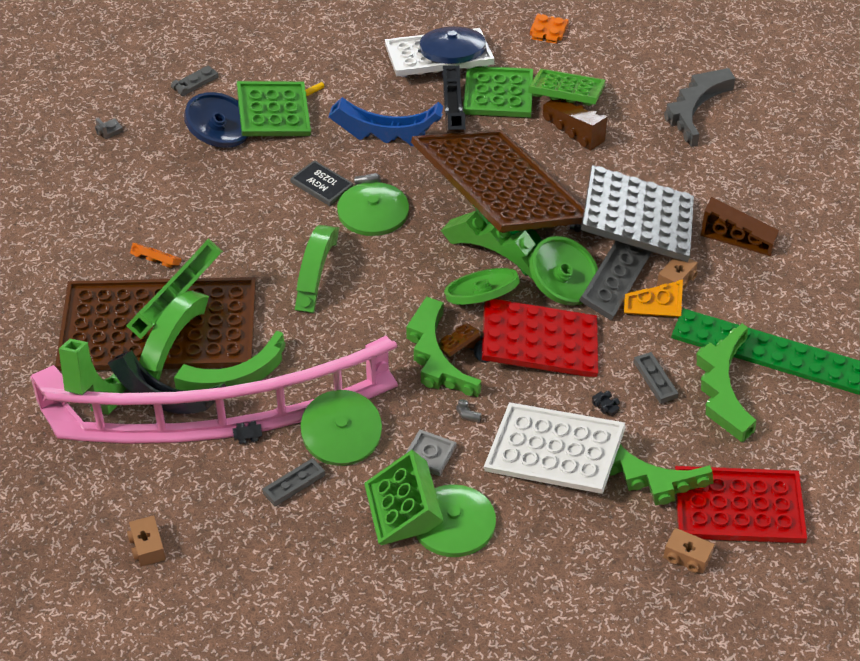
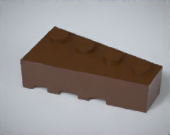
[543,98,608,151]
[700,197,779,256]

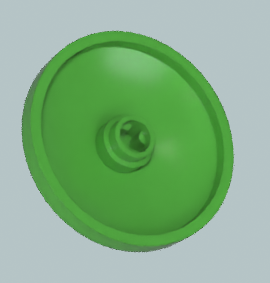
[337,182,409,236]
[529,236,598,306]
[444,268,520,305]
[301,390,382,466]
[416,485,496,557]

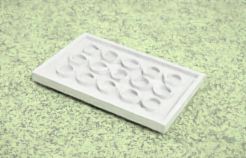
[385,28,494,77]
[484,402,626,494]

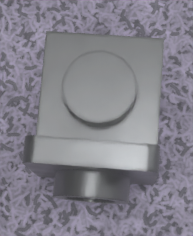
[95,118,124,139]

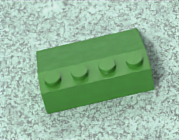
[364,450,444,545]

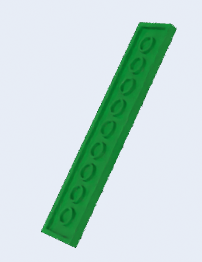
[671,308,860,395]

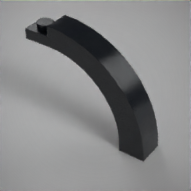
[443,65,466,133]
[108,350,226,414]

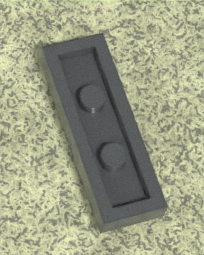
[633,352,679,404]
[262,458,325,507]

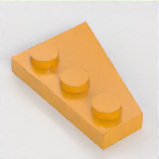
[624,279,683,317]

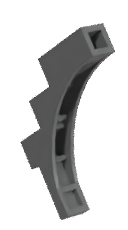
[664,68,735,147]

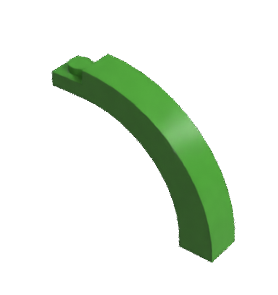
[295,225,339,313]
[139,290,209,381]
[174,331,286,391]

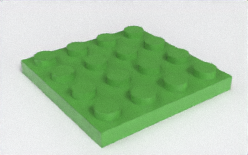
[463,66,533,117]
[528,69,606,106]
[236,81,311,136]

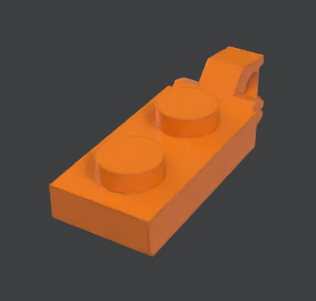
[130,243,182,268]

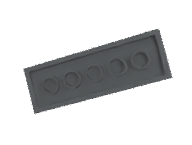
[579,241,652,320]

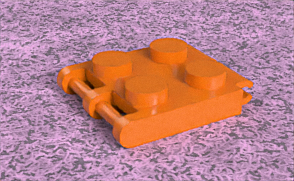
[530,13,569,44]

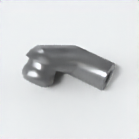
[354,173,381,185]
[456,399,481,423]

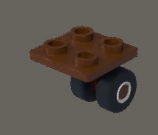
[438,323,491,363]

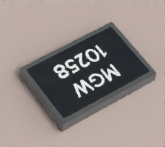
[290,160,353,206]

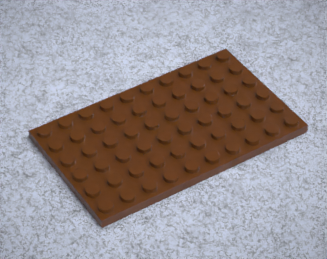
[411,130,584,233]
[55,277,256,371]

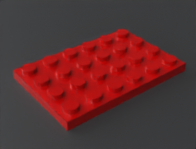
[482,299,598,377]
[675,466,807,543]

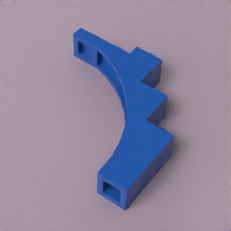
[328,97,443,146]

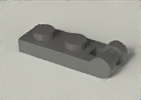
[171,65,219,97]

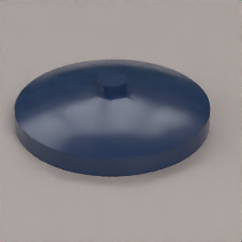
[420,26,486,64]
[184,92,249,148]

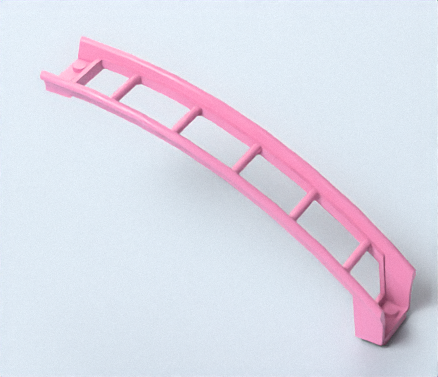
[30,336,398,444]

